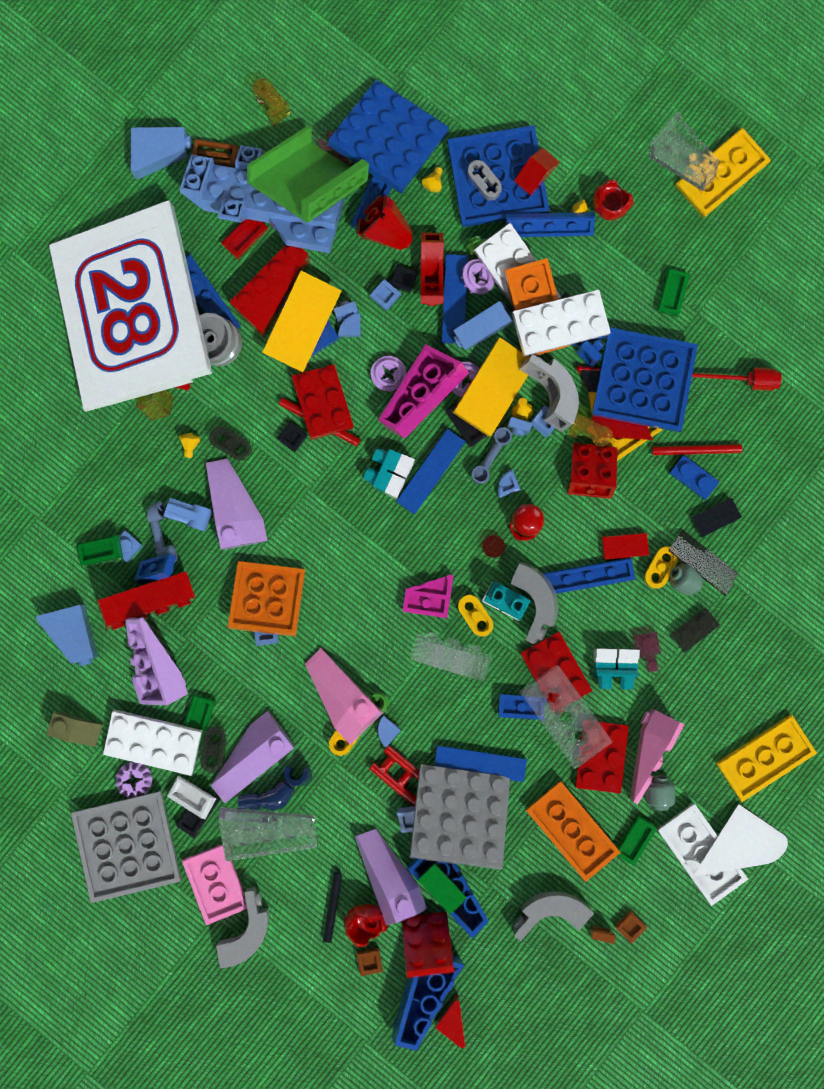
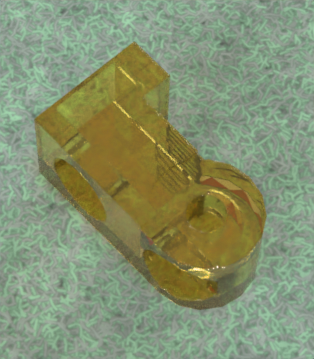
[253,79,291,126]
[568,413,613,447]

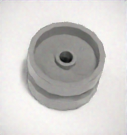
[199,313,242,367]

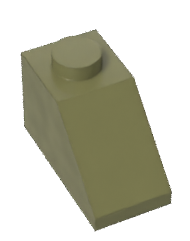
[46,711,103,747]

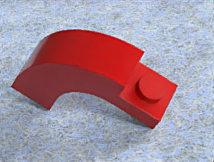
[421,233,444,306]

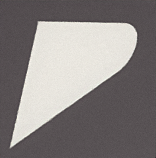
[693,804,788,877]

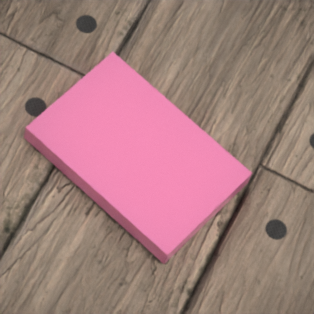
[182,843,247,925]

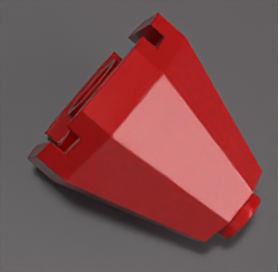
[356,195,413,250]

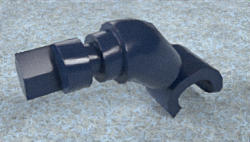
[238,765,312,811]

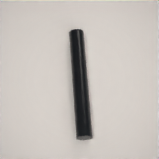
[323,872,342,943]

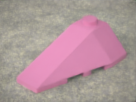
[305,648,383,745]
[630,709,684,804]

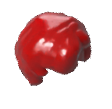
[593,180,634,221]
[344,904,389,947]

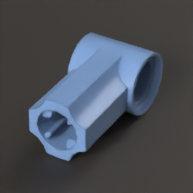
[164,498,213,532]

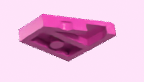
[402,575,453,618]

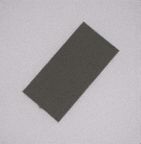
[668,529,738,596]

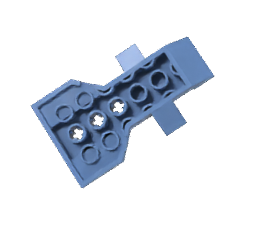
[179,145,345,253]

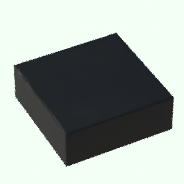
[390,264,418,294]
[277,421,308,453]

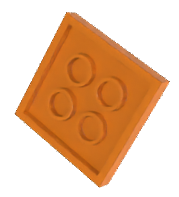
[228,561,305,637]

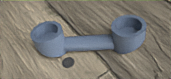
[471,427,512,484]
[147,501,178,562]

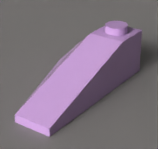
[206,458,268,550]
[126,618,188,705]
[211,711,296,803]
[355,829,427,925]

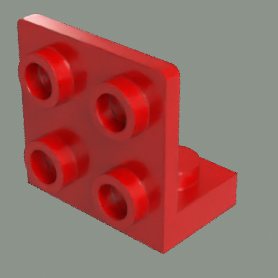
[567,443,618,499]

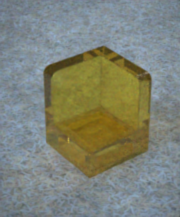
[136,390,173,420]

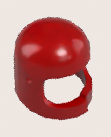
[509,504,545,542]

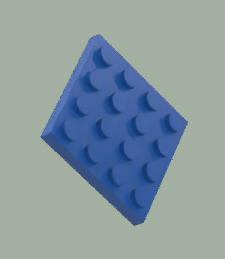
[327,80,450,194]
[447,125,549,227]
[592,327,698,433]

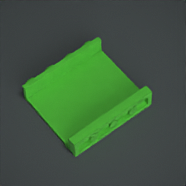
[247,125,369,223]

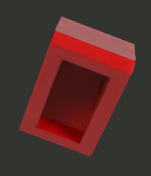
[514,148,560,196]
[434,994,466,1048]

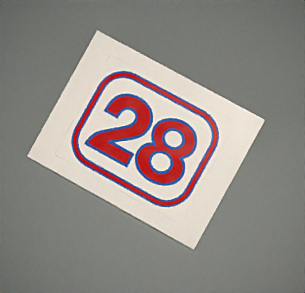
[49,200,212,412]

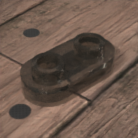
[209,426,252,461]
[200,726,227,773]

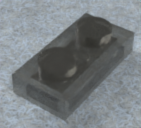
[670,607,720,653]

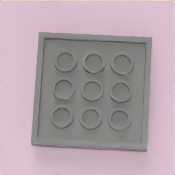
[410,764,510,870]
[71,791,182,903]

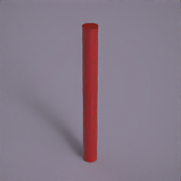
[279,397,361,447]
[652,444,742,455]

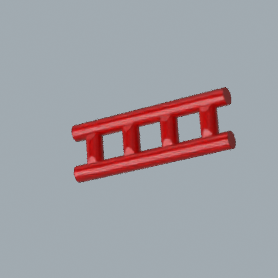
[369,745,419,807]

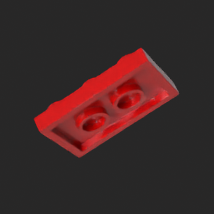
[292,364,354,440]
[520,631,592,713]
[575,720,629,794]
[402,911,454,978]

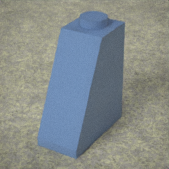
[131,127,192,179]
[453,301,514,350]
[36,605,98,666]

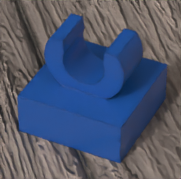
[576,339,605,367]

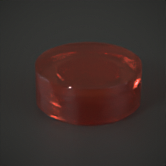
[482,535,505,558]

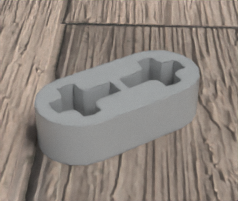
[467,160,502,200]

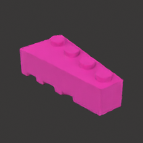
[378,344,469,439]

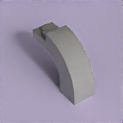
[519,354,579,432]
[510,562,558,644]
[216,886,270,969]
[512,891,594,941]

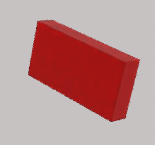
[221,219,268,260]
[601,533,649,560]

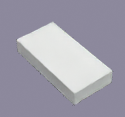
[167,776,216,819]

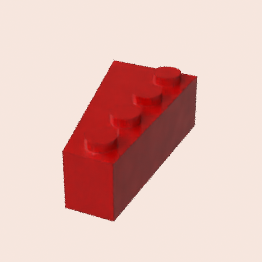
[230,245,310,339]
[97,571,195,630]

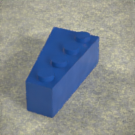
[406,858,489,938]
[391,955,465,1051]

